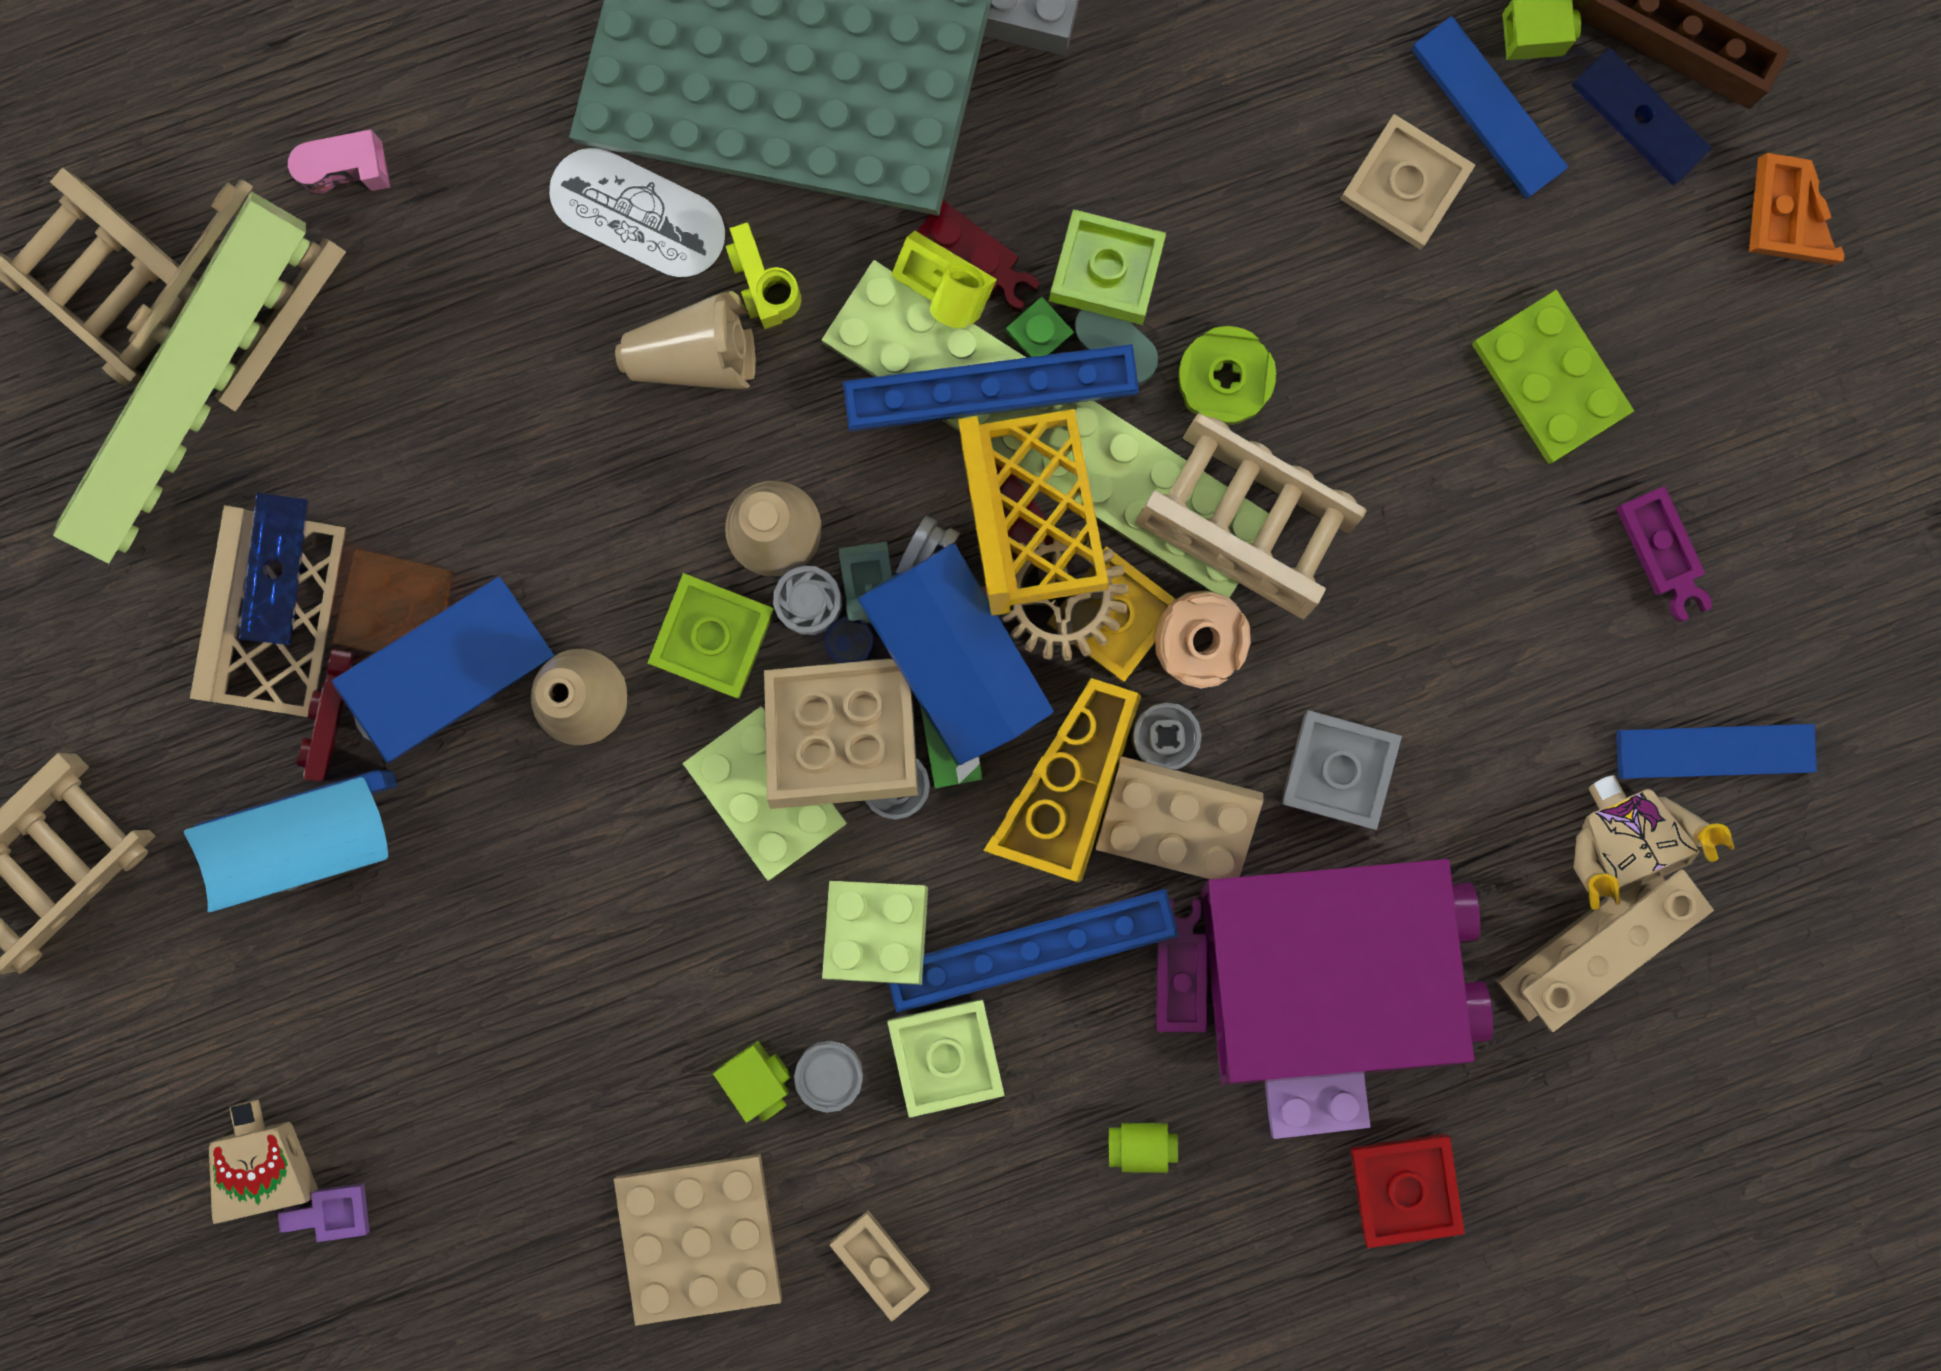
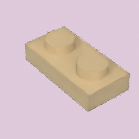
[830,1210,930,1322]

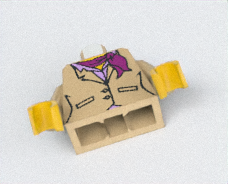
[1574,775,1734,910]

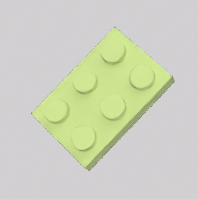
[683,706,848,881]

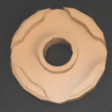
[1154,590,1251,689]

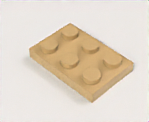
[1095,756,1263,880]

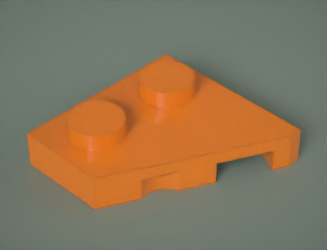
[1749,153,1844,265]

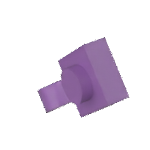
[278,1183,370,1242]

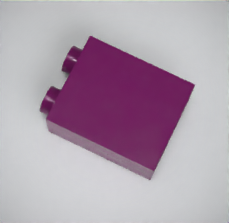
[1201,859,1493,1086]

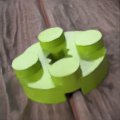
[1178,326,1276,425]

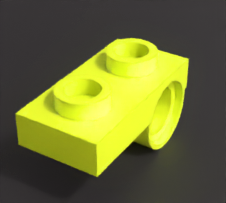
[726,222,801,329]
[891,231,997,328]

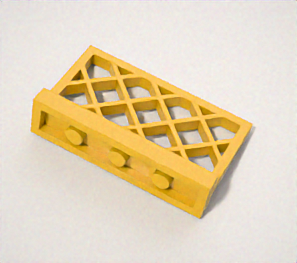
[958,409,1109,616]

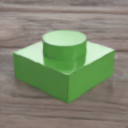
[1006,297,1074,357]

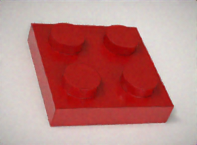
[1350,1134,1465,1248]

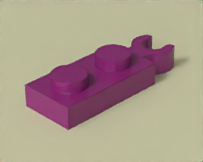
[1616,486,1712,622]
[1156,898,1207,1032]

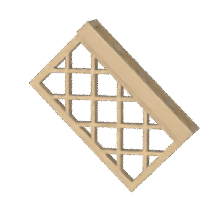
[190,505,346,717]

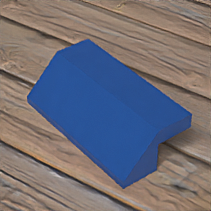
[857,543,1054,766]

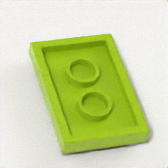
[1472,289,1634,464]

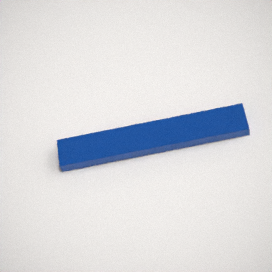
[843,344,1139,432]
[888,888,1179,1013]

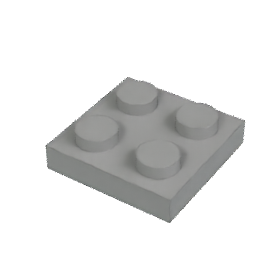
[1280,710,1402,830]

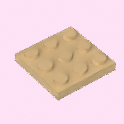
[764,659,918,809]
[614,1154,782,1326]

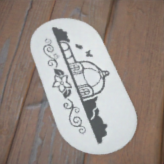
[549,148,725,277]

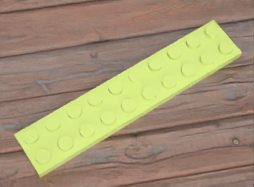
[821,260,1269,598]

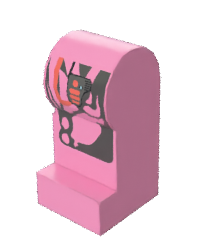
[288,129,390,194]

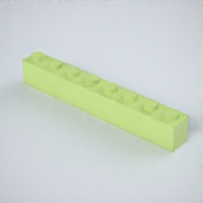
[53,191,310,564]

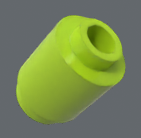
[1109,1123,1178,1173]

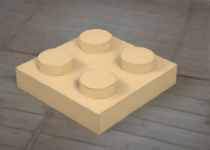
[1340,114,1475,250]

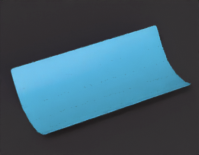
[184,777,388,912]

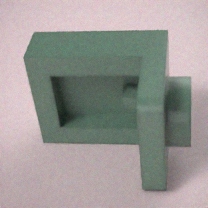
[839,542,892,623]

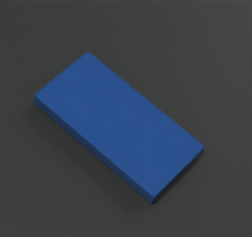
[332,576,554,764]

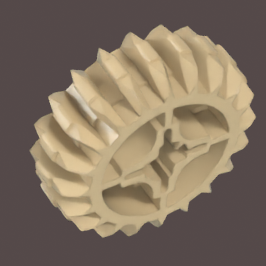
[1000,528,1129,661]

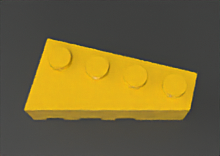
[983,678,1142,882]

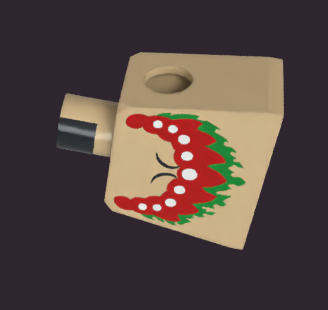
[209,1099,318,1224]

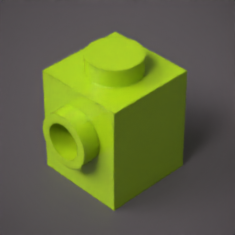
[1502,0,1581,61]
[713,1041,792,1123]

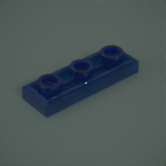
[1572,47,1712,186]
[238,493,309,645]

